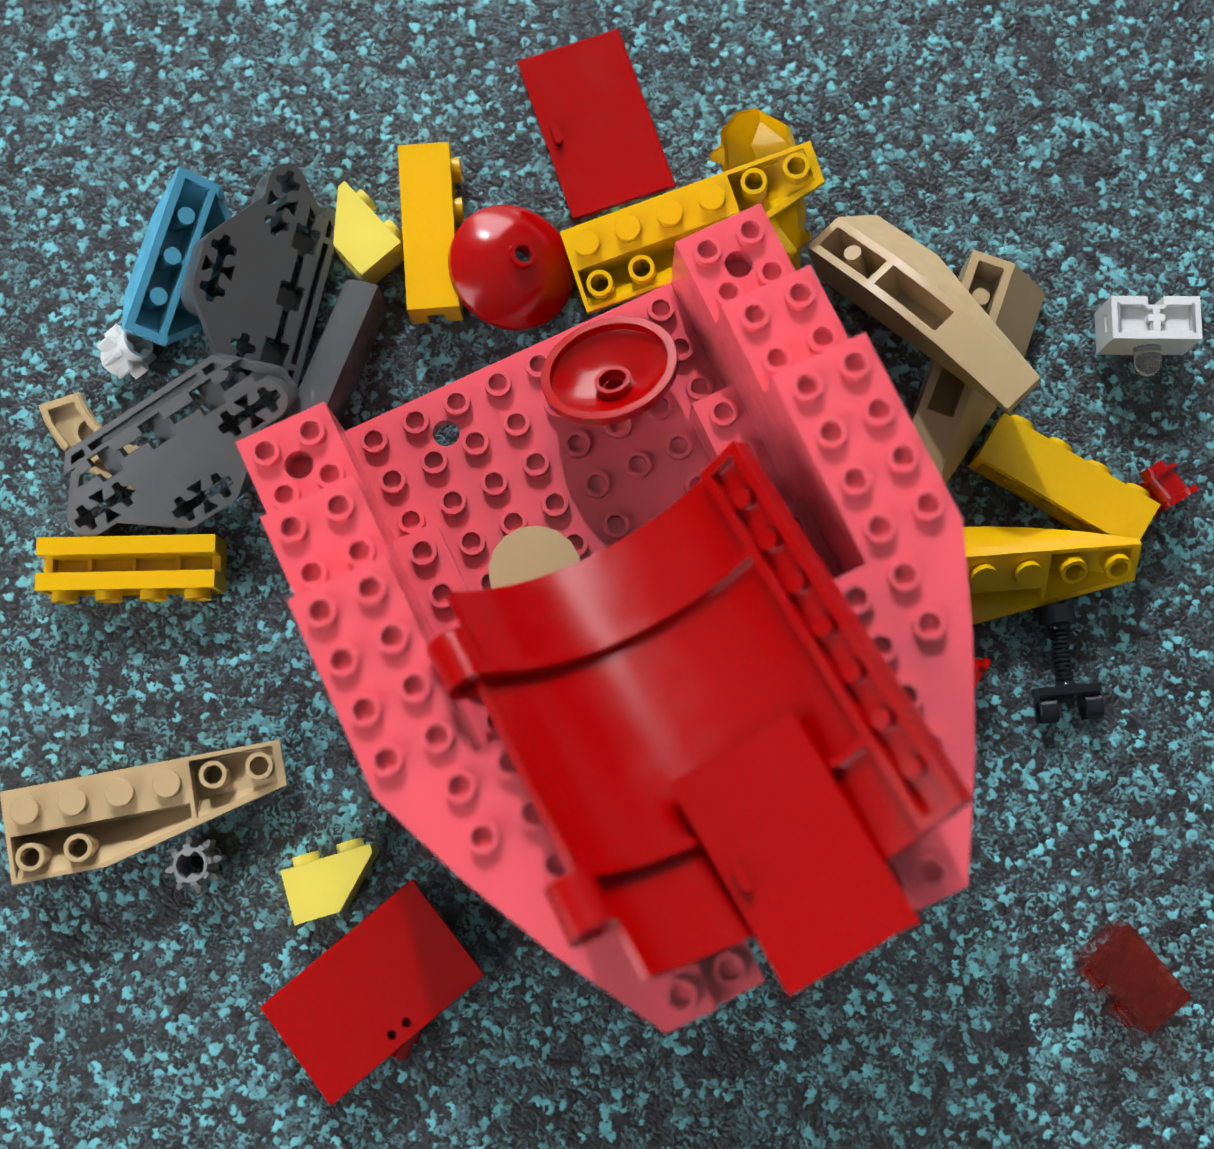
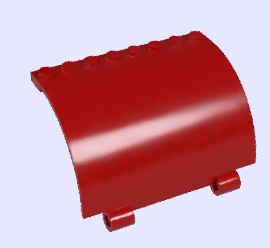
[426,441,975,982]

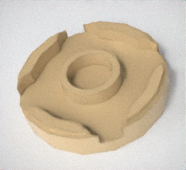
[488,525,580,589]

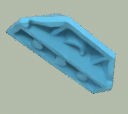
[121,166,232,347]

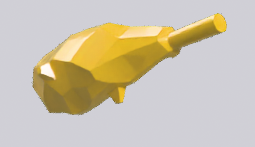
[710,108,812,271]

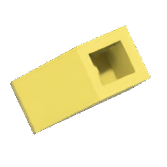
[333,181,404,284]
[280,837,379,926]

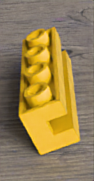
[398,142,465,324]
[968,412,1161,540]
[34,534,227,604]

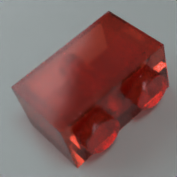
[1073,919,1192,1034]

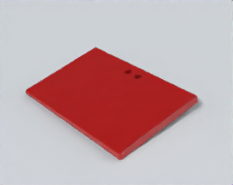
[517,29,676,221]
[668,711,921,996]
[260,879,486,1106]

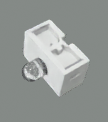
[1095,296,1203,378]

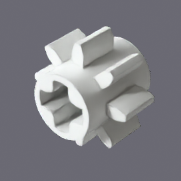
[97,324,156,379]

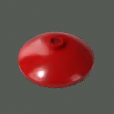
[448,205,574,331]
[541,316,679,425]

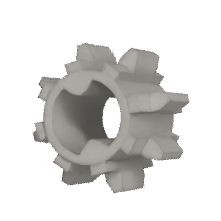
[165,836,227,893]

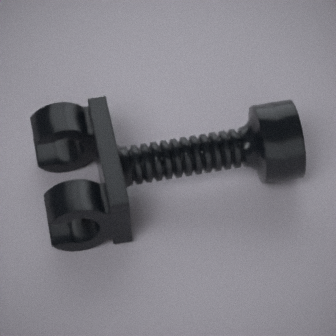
[1031,603,1105,724]

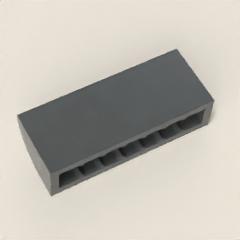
[286,280,389,423]

